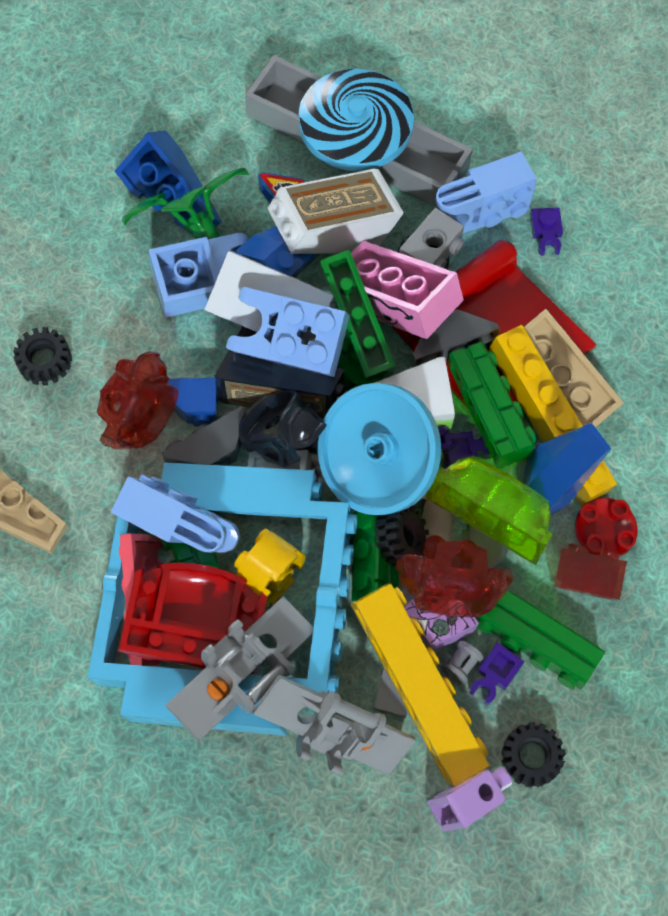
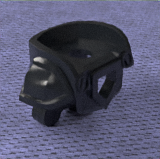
[239,389,327,468]

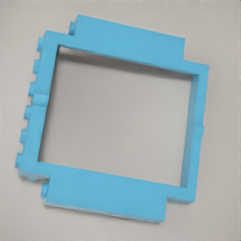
[87,462,357,736]

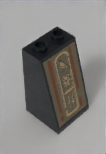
[214,326,347,419]

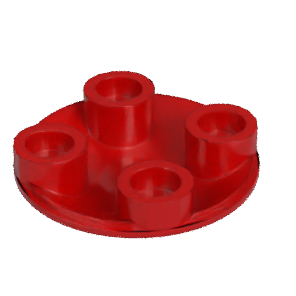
[575,497,638,559]

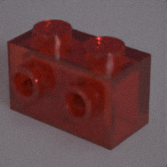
[553,544,627,601]

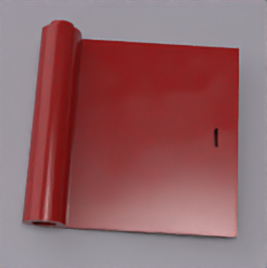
[392,240,597,408]

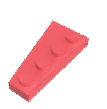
[119,533,164,666]

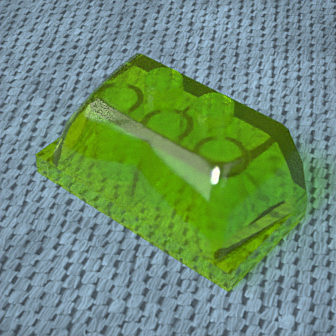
[426,456,553,565]

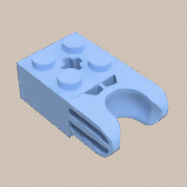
[436,151,537,234]
[149,233,248,318]
[226,287,350,377]
[110,474,240,552]

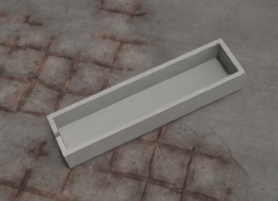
[245,55,473,208]

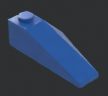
[114,131,222,235]
[235,226,321,278]
[520,422,611,522]

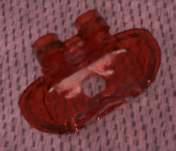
[96,351,179,450]
[396,535,514,617]

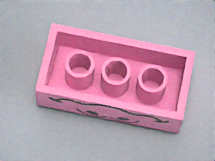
[351,240,463,339]

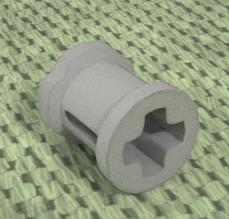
[441,640,484,685]

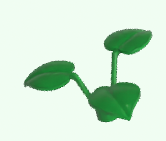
[122,168,249,239]

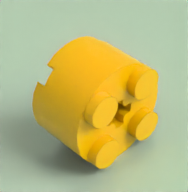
[234,528,306,607]

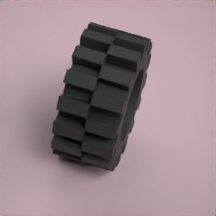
[13,327,72,386]
[375,506,430,567]
[501,722,565,788]

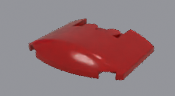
[118,563,267,675]

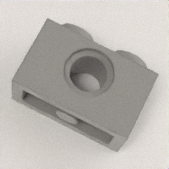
[399,207,464,268]

